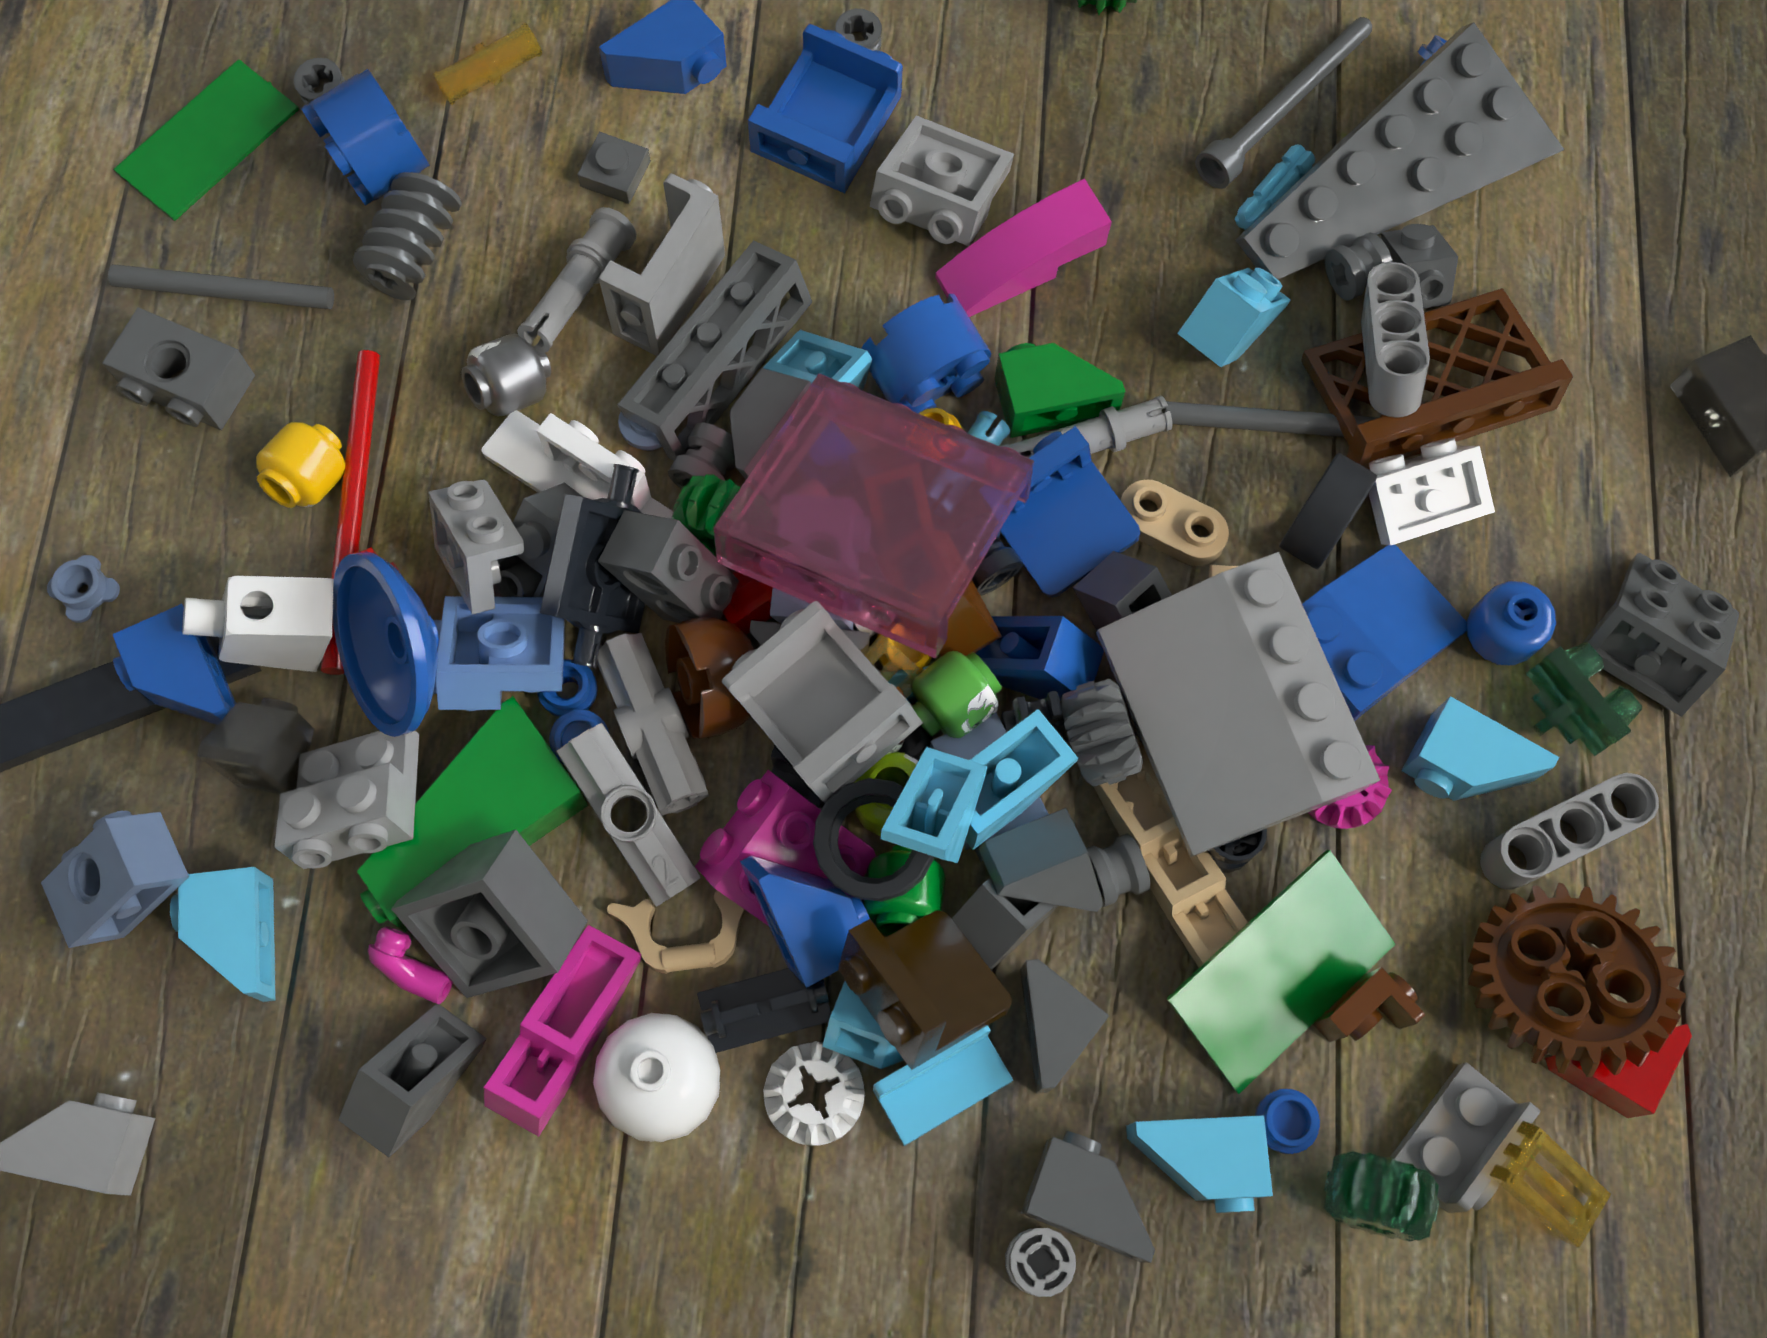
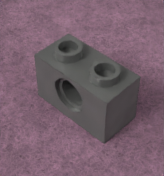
[102,307,255,431]

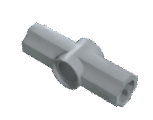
[597,633,709,815]
[556,723,701,907]

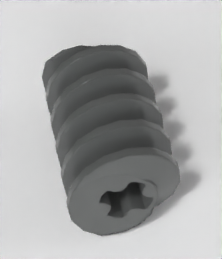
[352,172,462,301]

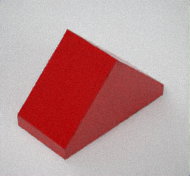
[1545,1024,1692,1118]

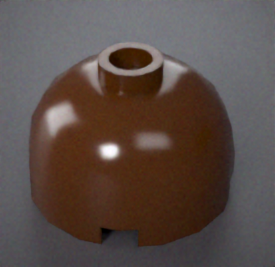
[665,617,759,739]

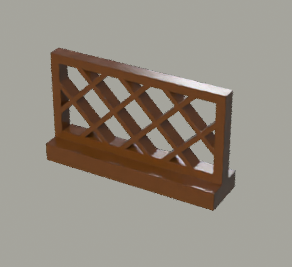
[1301,288,1573,470]

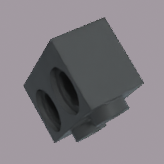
[598,510,739,623]

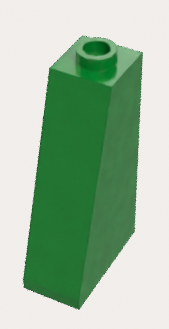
[357,696,589,932]

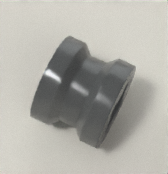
[1325,232,1392,301]
[1086,833,1150,907]

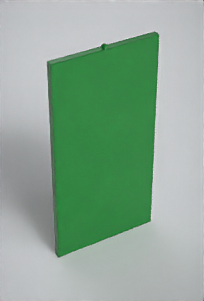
[113,59,299,221]

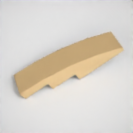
[1094,736,1248,968]

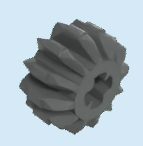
[1060,679,1143,787]

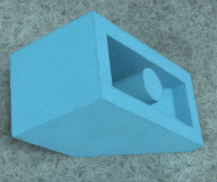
[1401,696,1559,801]
[965,709,1078,850]
[170,867,276,1002]
[1126,1115,1273,1213]

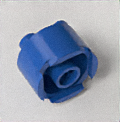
[301,69,430,206]
[861,293,991,424]

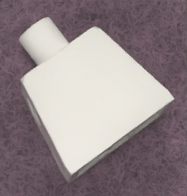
[182,576,334,672]

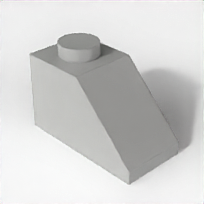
[0,1092,155,1196]

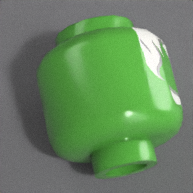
[911,651,1002,738]

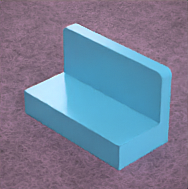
[872,1025,1013,1146]

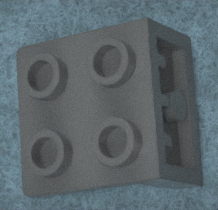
[1578,553,1739,717]

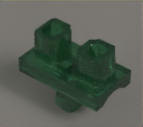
[1526,642,1642,756]

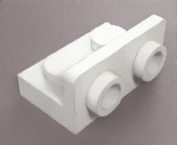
[1369,438,1495,545]

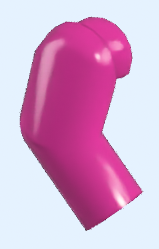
[368,926,453,1004]

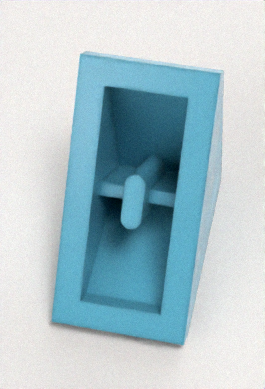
[880,747,987,863]

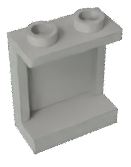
[599,173,725,356]
[722,601,922,803]

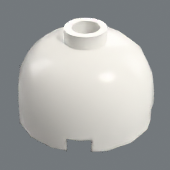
[593,1013,721,1142]

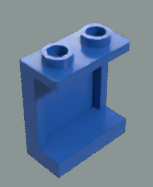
[748,24,903,194]

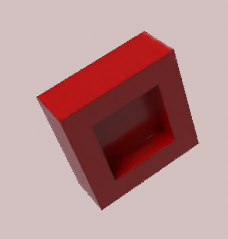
[723,557,773,635]

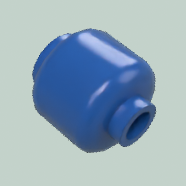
[1467,581,1556,666]

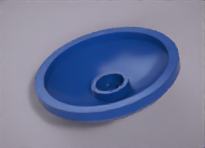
[333,551,439,737]

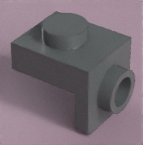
[1381,224,1458,309]

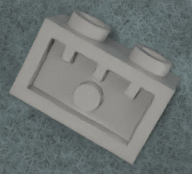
[428,480,524,614]
[1386,1062,1541,1213]

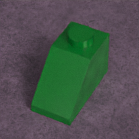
[994,343,1126,438]

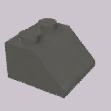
[391,829,588,998]

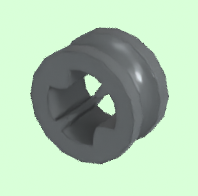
[835,8,882,51]
[294,58,346,104]

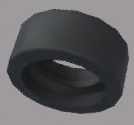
[1279,453,1377,569]
[813,778,934,902]

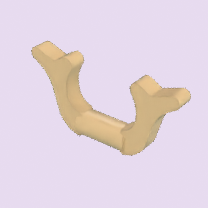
[607,891,747,974]

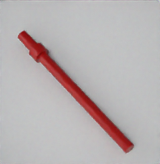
[321,350,380,675]

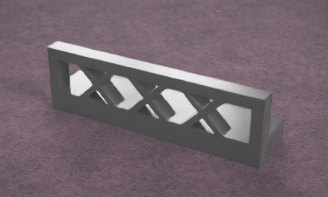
[617,240,812,461]

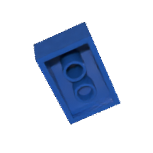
[1302,544,1467,721]

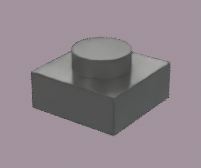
[577,131,651,204]

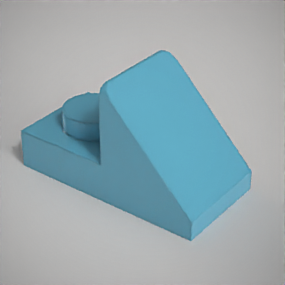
[763,330,872,422]

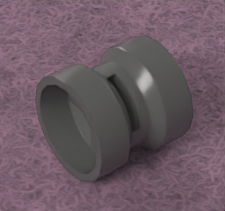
[668,422,736,489]

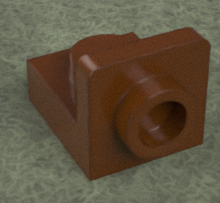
[1313,967,1425,1042]

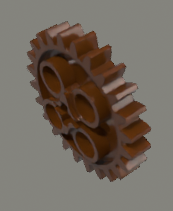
[1468,883,1686,1077]

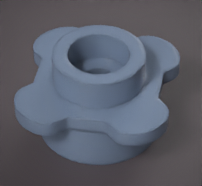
[47,555,120,623]

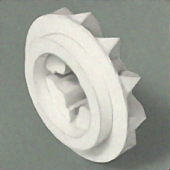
[763,1041,865,1146]

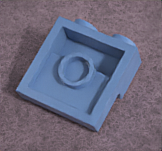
[433,596,565,711]

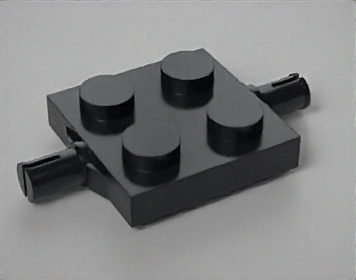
[540,464,645,668]

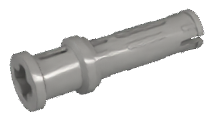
[517,207,636,353]

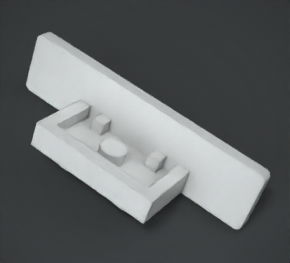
[482,410,673,519]

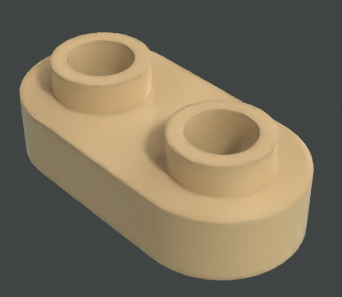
[1121,480,1229,566]

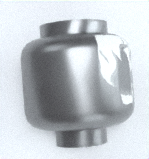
[461,334,551,416]

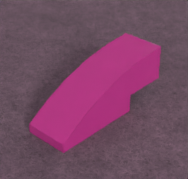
[935,178,1112,317]
[484,925,642,1137]

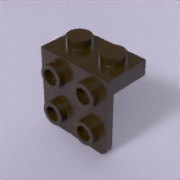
[838,911,1012,1070]

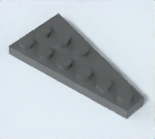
[1235,22,1565,279]

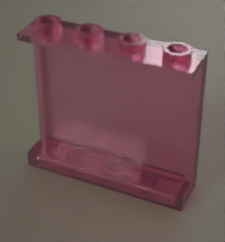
[714,373,1034,658]

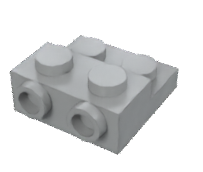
[869,115,1014,246]
[275,731,419,869]

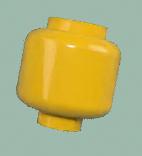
[256,422,345,508]

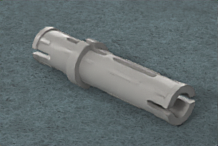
[1001,395,1172,467]

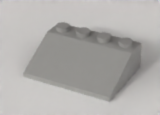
[1096,552,1380,857]

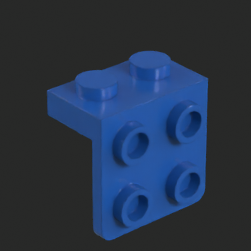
[978,426,1140,597]

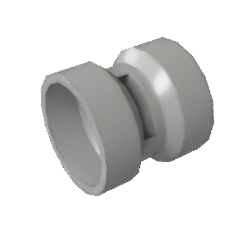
[1005,1228,1076,1297]

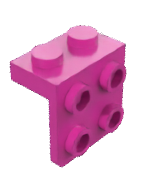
[695,770,876,926]

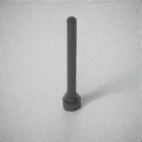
[1195,17,1372,189]

